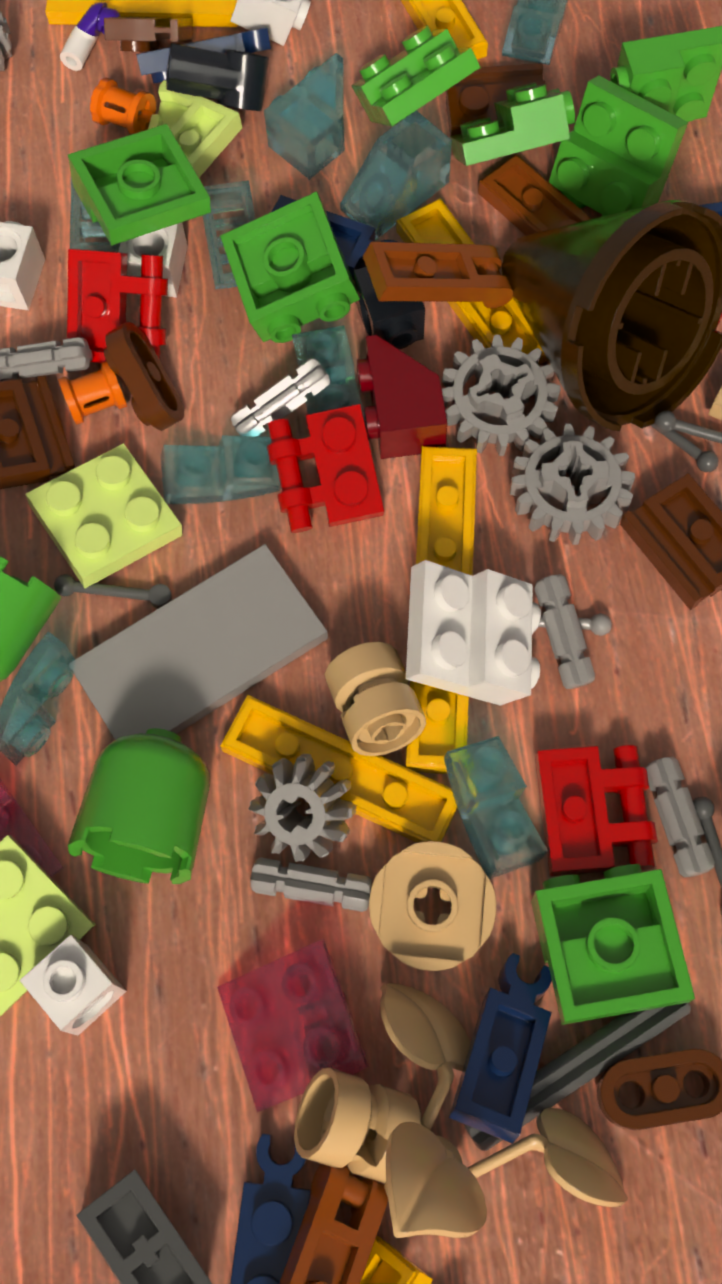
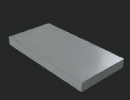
[68,544,328,740]

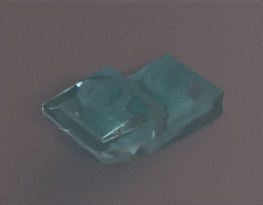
[502,0,569,65]
[292,325,366,428]
[160,435,281,504]
[0,631,75,766]
[444,736,548,879]

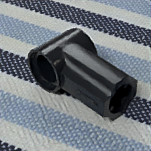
[166,43,269,111]

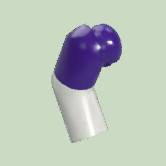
[60,2,120,71]

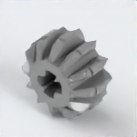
[248,754,357,862]

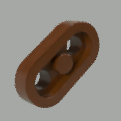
[104,321,184,431]
[597,1049,722,1130]

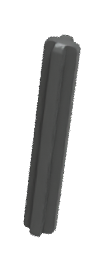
[464,1003,691,1151]

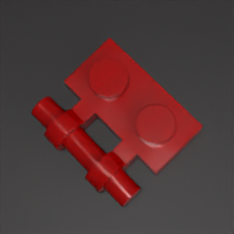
[67,249,168,363]
[267,404,384,533]
[535,745,658,876]

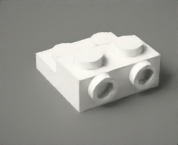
[406,560,541,706]

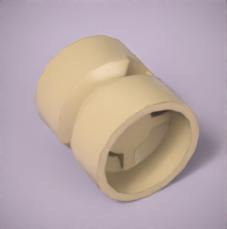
[325,641,426,756]
[294,1068,421,1183]

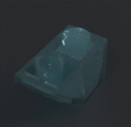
[264,53,345,180]
[340,110,452,240]

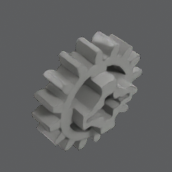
[442,335,561,456]
[510,423,635,545]

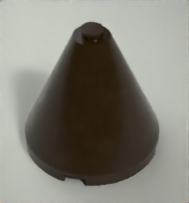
[502,200,722,432]

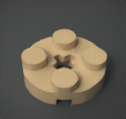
[369,841,496,971]

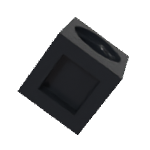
[354,267,425,349]

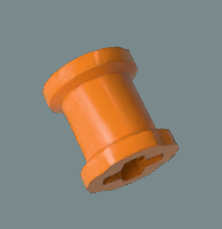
[90,78,156,135]
[58,361,127,425]

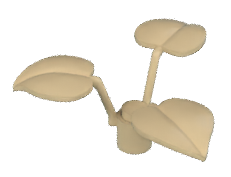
[380,983,628,1238]

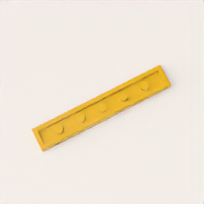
[406,446,477,775]

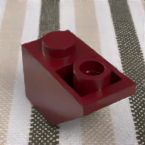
[357,335,448,459]

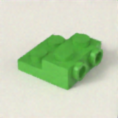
[351,25,481,126]
[610,26,722,122]
[549,75,688,216]
[450,83,575,166]
[68,124,211,246]
[220,191,360,343]
[531,864,695,1025]

